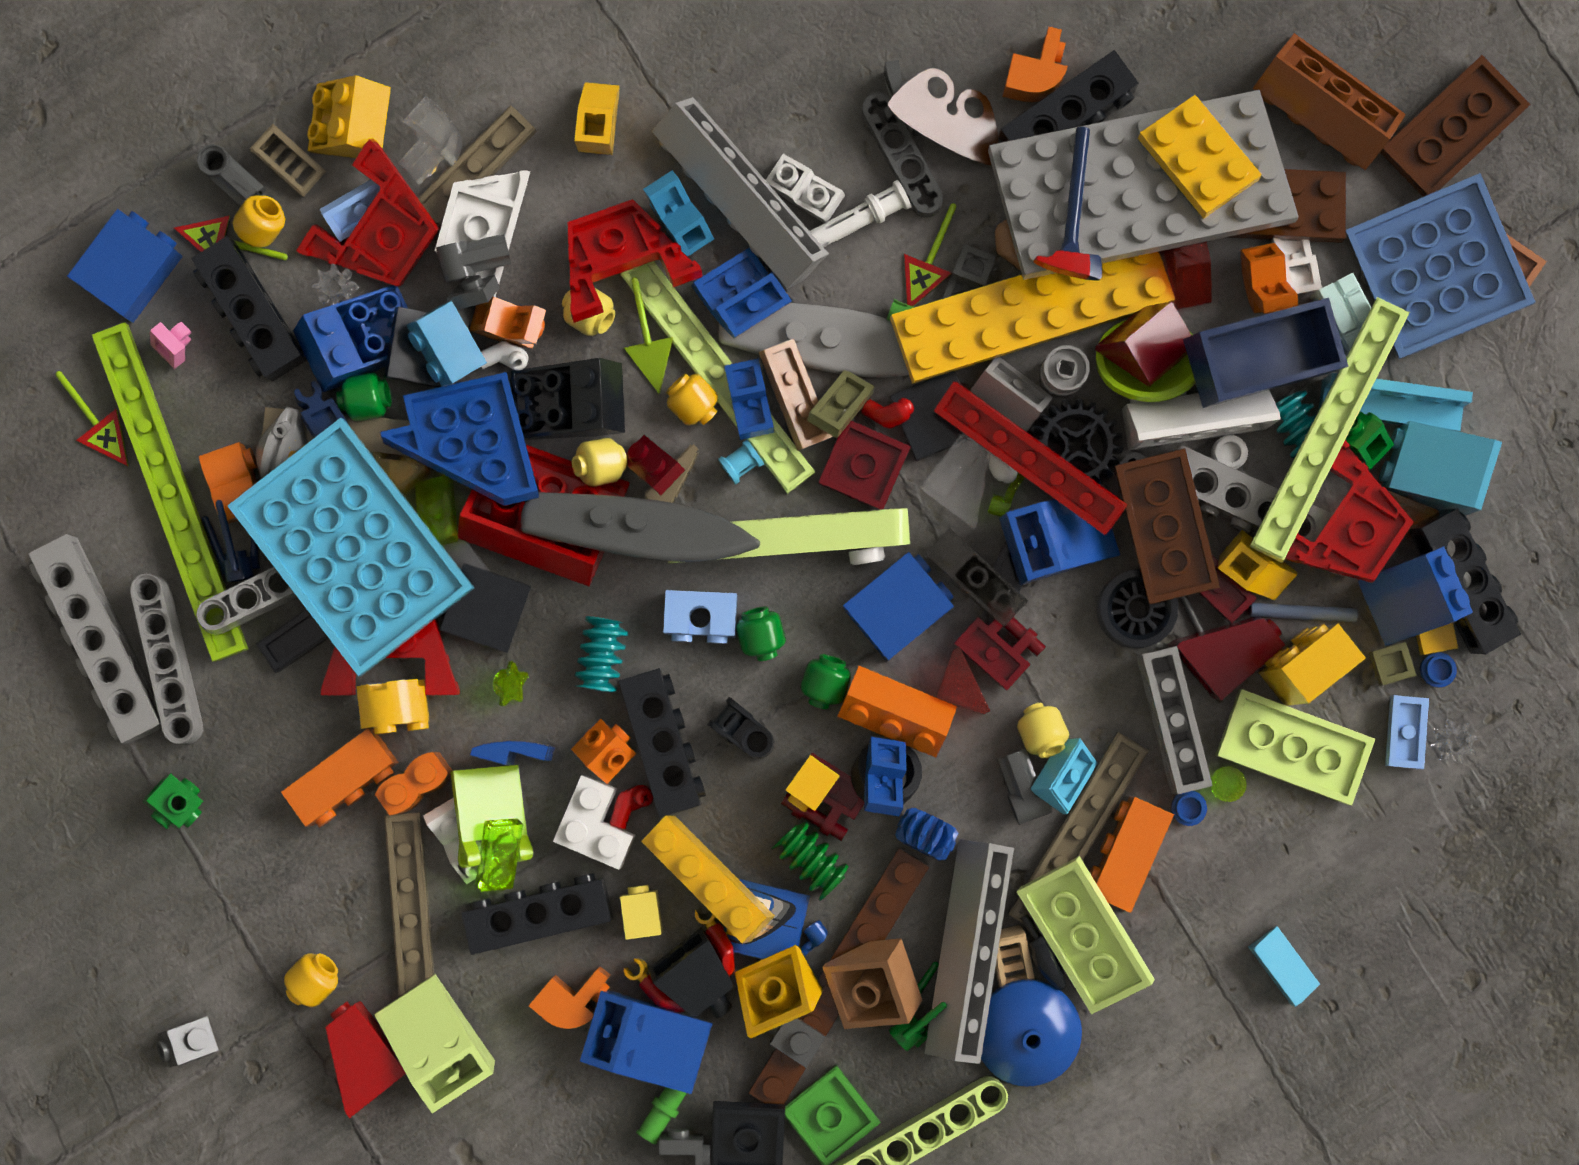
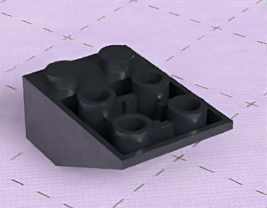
[511,358,625,440]

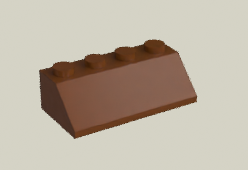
[1253,33,1406,170]

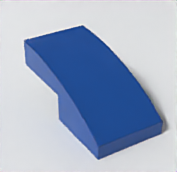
[724,358,775,440]
[864,736,907,817]

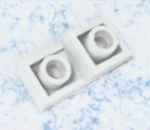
[765,154,845,223]

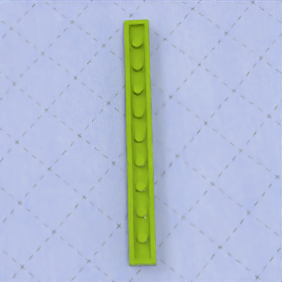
[92,322,249,662]

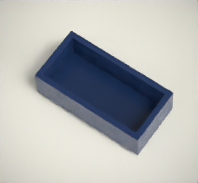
[1183,298,1348,408]

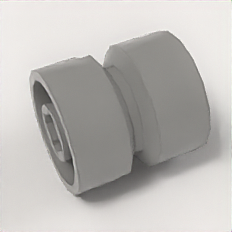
[1039,345,1090,398]

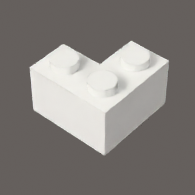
[553,775,636,870]

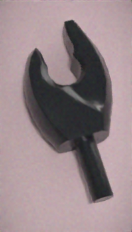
[1020,914,1066,990]

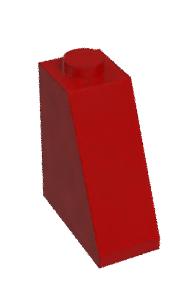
[325,1001,406,1119]

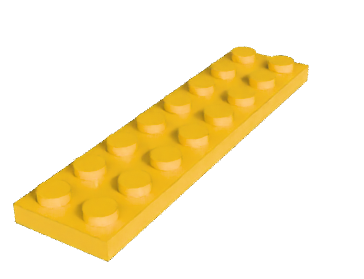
[890,251,1175,384]

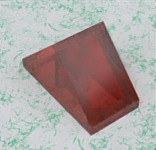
[935,647,990,715]

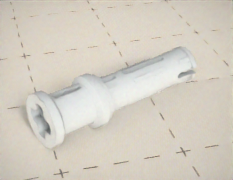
[809,180,911,247]

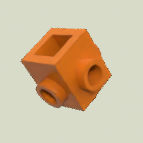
[571,719,637,784]

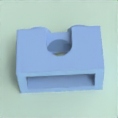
[663,590,737,644]

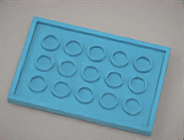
[227,418,474,676]

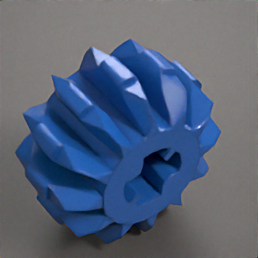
[895,808,959,860]

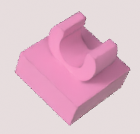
[150,322,191,369]

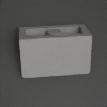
[970,357,1053,432]

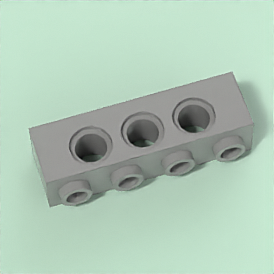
[1136,646,1213,794]

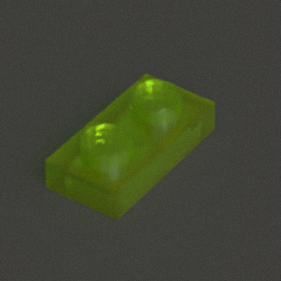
[415,475,458,546]
[475,818,523,892]

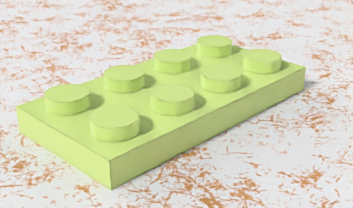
[1215,689,1375,806]
[1017,856,1155,1014]

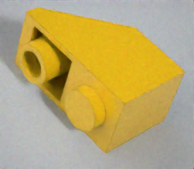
[574,82,620,155]
[1218,530,1298,600]

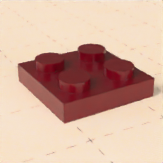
[818,421,911,510]

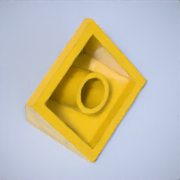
[735,945,823,1038]

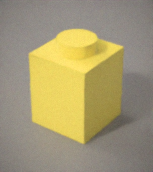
[620,885,663,940]

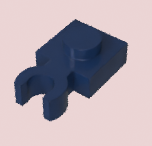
[294,381,349,439]

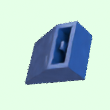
[293,285,408,392]
[999,499,1120,585]
[580,991,713,1094]

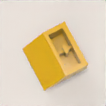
[307,75,391,158]

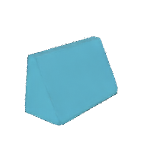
[1031,738,1098,814]
[1248,926,1320,1007]

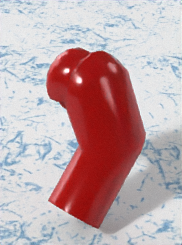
[862,398,914,429]
[609,785,654,829]

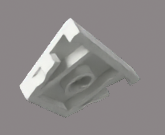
[435,170,530,297]

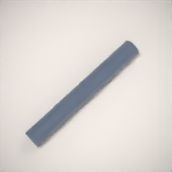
[1249,603,1358,623]

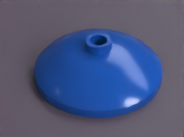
[981,979,1082,1087]

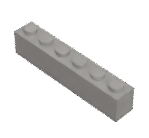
[652,97,829,289]
[924,839,1014,1064]

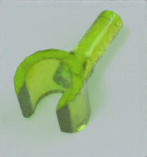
[988,473,1025,517]

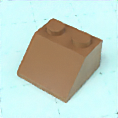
[822,938,923,1029]

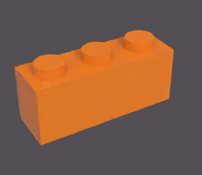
[837,666,957,758]
[281,728,399,828]
[1090,796,1174,913]

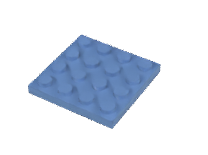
[1346,173,1536,360]

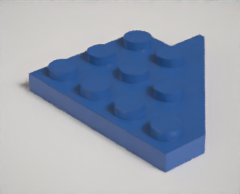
[380,372,539,506]

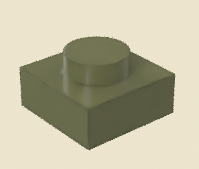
[1369,642,1417,686]

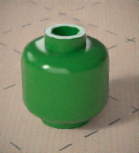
[336,373,392,422]
[736,606,786,661]
[800,654,851,709]

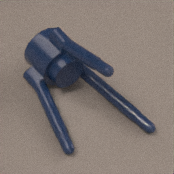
[202,500,260,583]

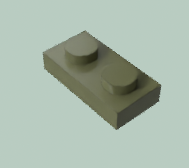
[807,370,875,438]

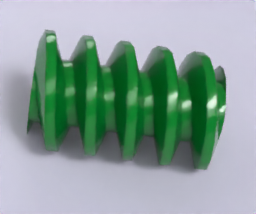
[771,821,849,901]

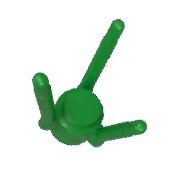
[889,962,947,1052]

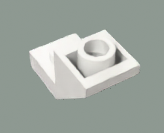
[423,797,497,884]

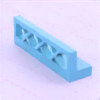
[1319,373,1473,432]

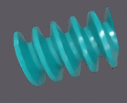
[1275,390,1316,458]
[574,616,628,693]

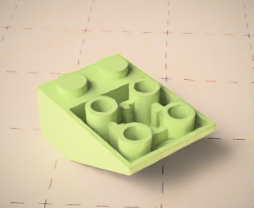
[374,974,495,1113]

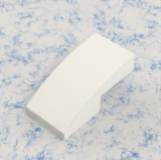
[1271,238,1322,294]

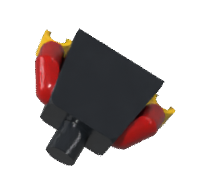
[624,910,735,1018]

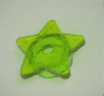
[493,661,529,706]

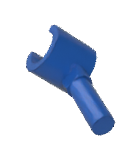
[800,920,828,957]

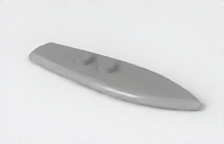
[718,303,909,378]

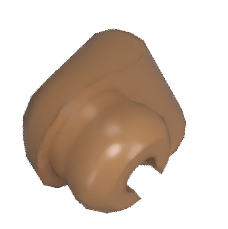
[994,219,1021,271]

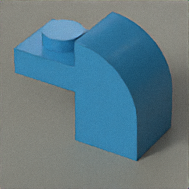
[643,170,714,257]

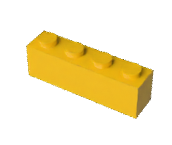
[641,815,775,944]

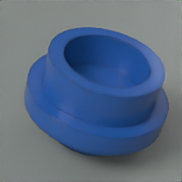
[1420,652,1457,688]
[1171,791,1207,826]

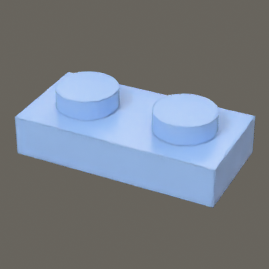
[320,180,380,242]
[1385,695,1429,769]

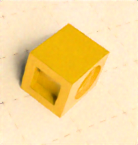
[786,755,840,813]

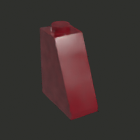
[1168,617,1286,701]

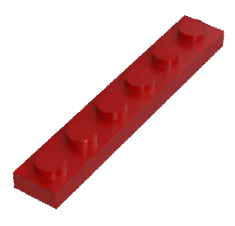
[934,382,1128,535]

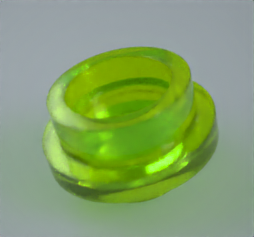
[1211,766,1247,802]

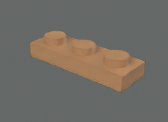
[759,339,833,451]

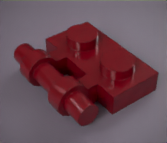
[953,599,1046,691]
[781,753,864,841]

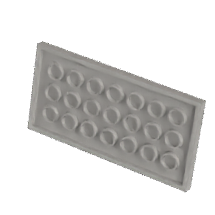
[988,90,1299,280]

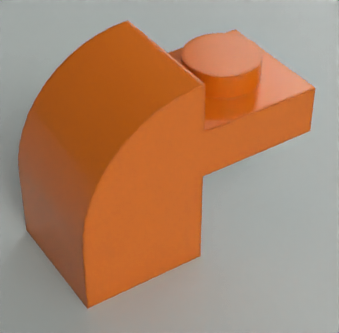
[1002,27,1068,102]
[1240,243,1298,314]
[469,297,546,349]
[529,966,611,1029]

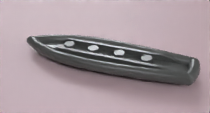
[521,492,760,562]

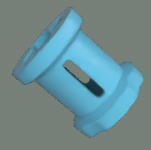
[718,440,764,485]

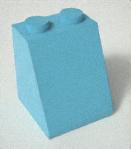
[1379,421,1502,516]

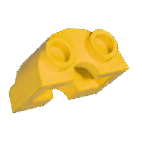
[356,679,430,734]

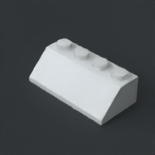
[1122,390,1281,450]

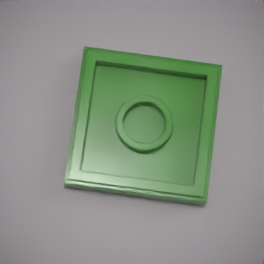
[785,1065,881,1165]

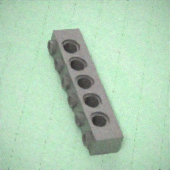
[1176,445,1346,577]
[28,534,162,744]

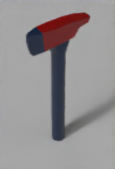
[1033,127,1102,281]

